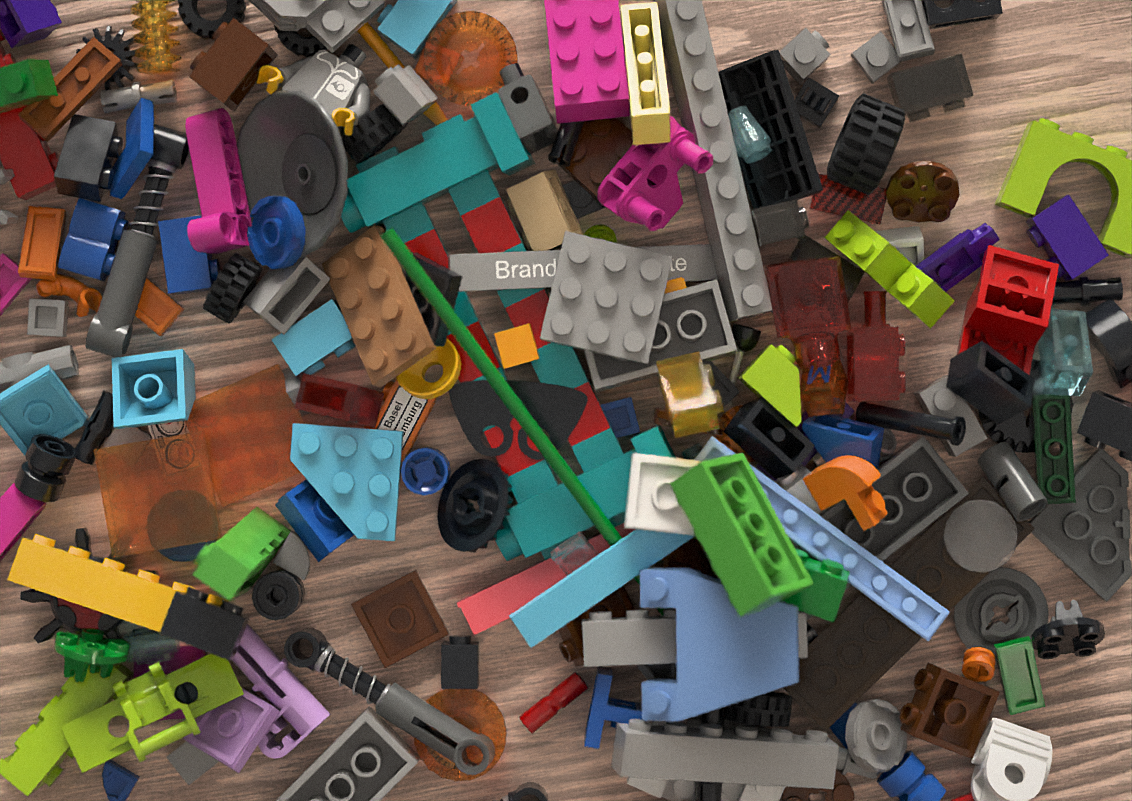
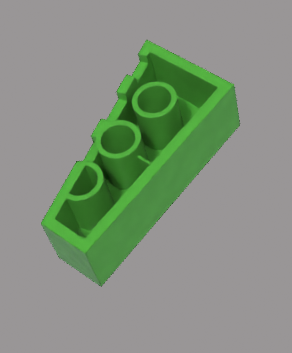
[193,506,291,601]

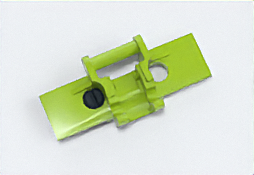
[60,654,244,773]

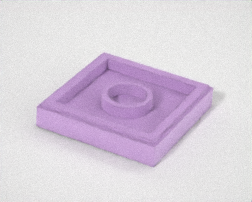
[183,688,280,773]

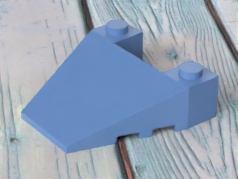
[640,567,799,721]

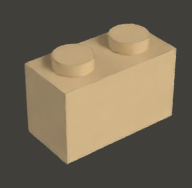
[506,170,584,251]

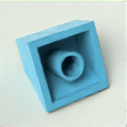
[112,349,196,429]

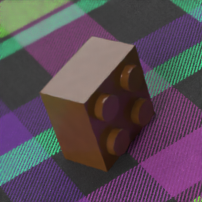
[189,18,278,112]

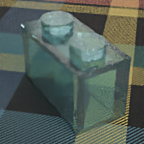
[1038,309,1093,397]

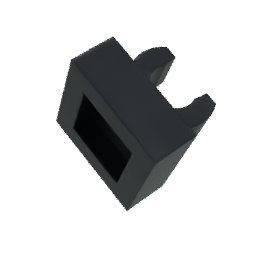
[795,77,839,128]

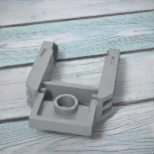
[249,0,385,53]

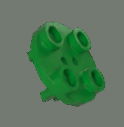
[54,628,130,682]

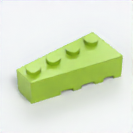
[0,663,133,796]

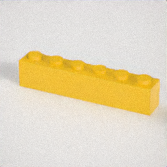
[7,534,229,632]

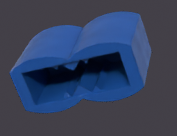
[58,198,129,282]

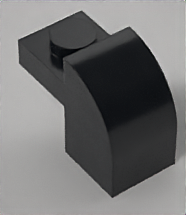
[1080,298,1132,388]

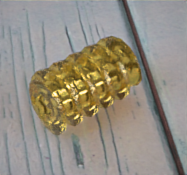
[130,0,182,75]

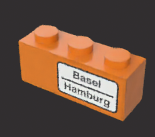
[364,379,438,467]

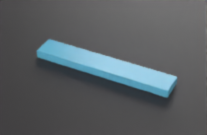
[509,529,695,648]

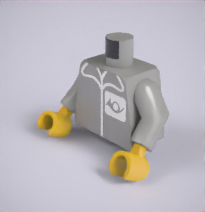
[256,44,370,136]

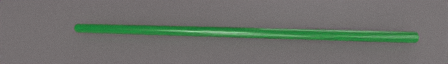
[380,228,670,615]

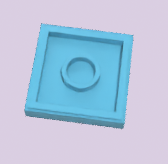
[0,364,89,455]

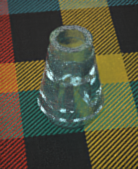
[728,106,772,163]

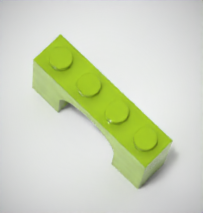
[994,118,1132,259]

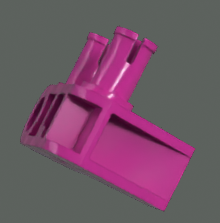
[597,116,713,231]

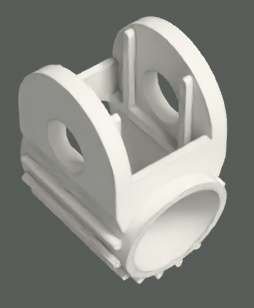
[971,718,1052,801]

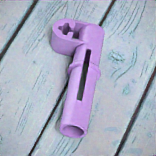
[218,594,330,759]

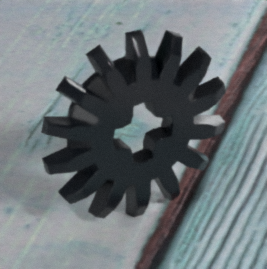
[76,26,141,90]

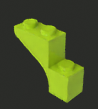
[824,210,955,329]

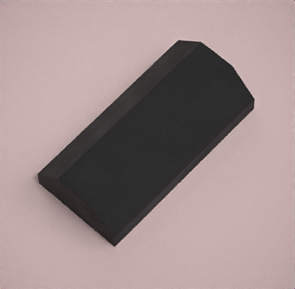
[718,50,823,213]

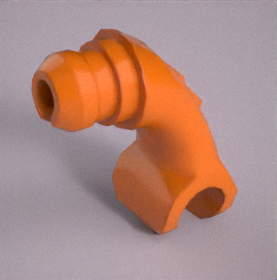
[36,274,102,317]

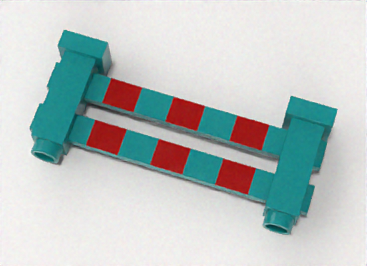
[341,92,676,561]

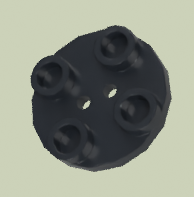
[1031,600,1105,659]

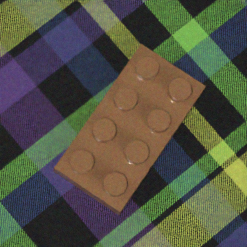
[322,225,436,388]

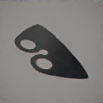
[449,380,587,460]

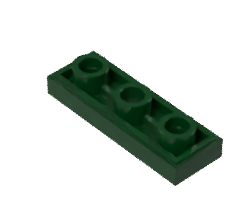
[1031,393,1076,504]

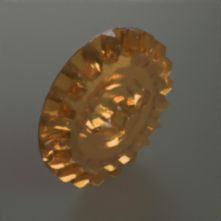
[423,11,518,106]
[413,689,507,782]

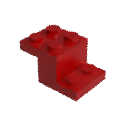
[956,245,1059,375]

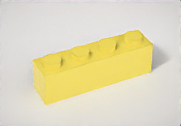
[621,2,670,145]

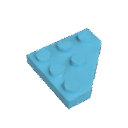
[290,423,404,541]

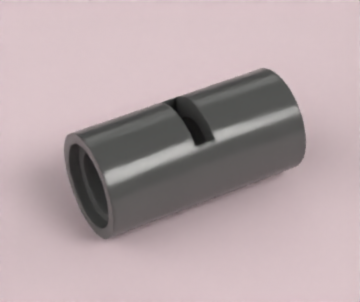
[978,442,1048,522]

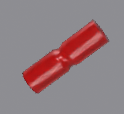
[519,671,589,734]

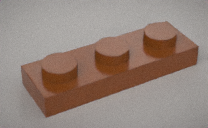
[18,37,122,143]

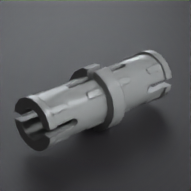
[100,79,177,114]

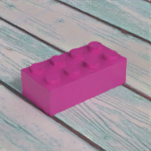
[544,0,630,124]

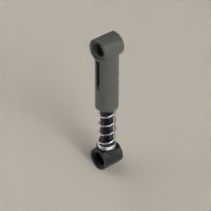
[86,124,189,358]
[284,628,495,775]

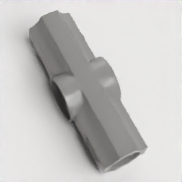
[0,345,79,393]

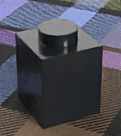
[441,635,479,689]

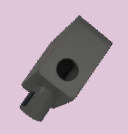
[498,63,558,154]

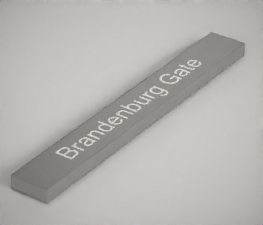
[448,244,718,292]

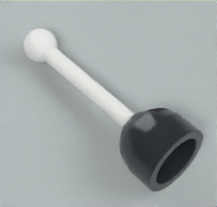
[722,323,761,411]

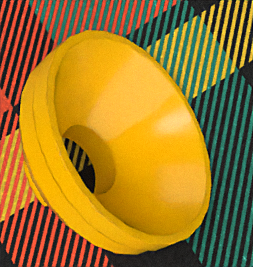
[396,339,461,399]

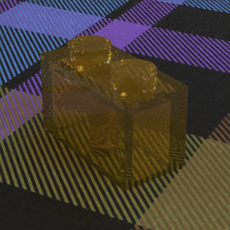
[656,351,723,438]

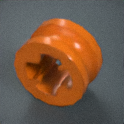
[962,647,996,682]

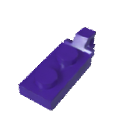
[916,223,1000,292]

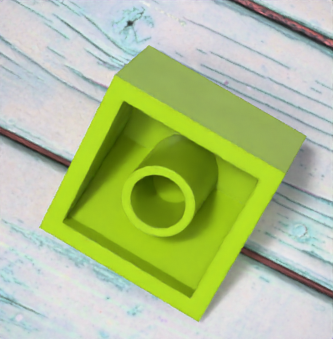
[737,344,802,427]

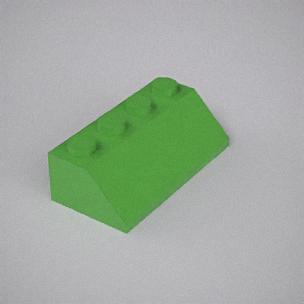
[670,453,814,617]

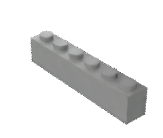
[582,608,808,667]
[611,719,839,789]

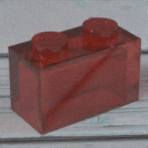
[294,373,384,428]

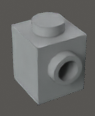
[779,28,831,85]

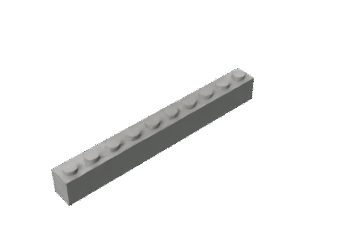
[653,0,773,322]

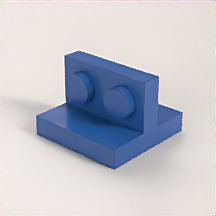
[275,479,354,562]
[584,666,642,749]

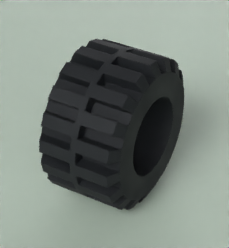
[827,93,905,195]

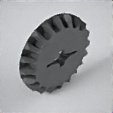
[953,567,1049,662]

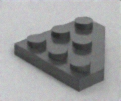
[1029,448,1132,602]

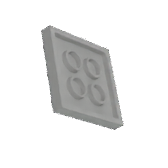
[539,231,673,365]

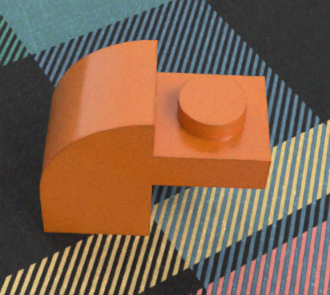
[803,455,888,531]

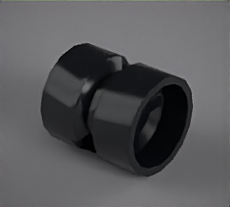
[15,434,77,502]
[252,569,305,620]

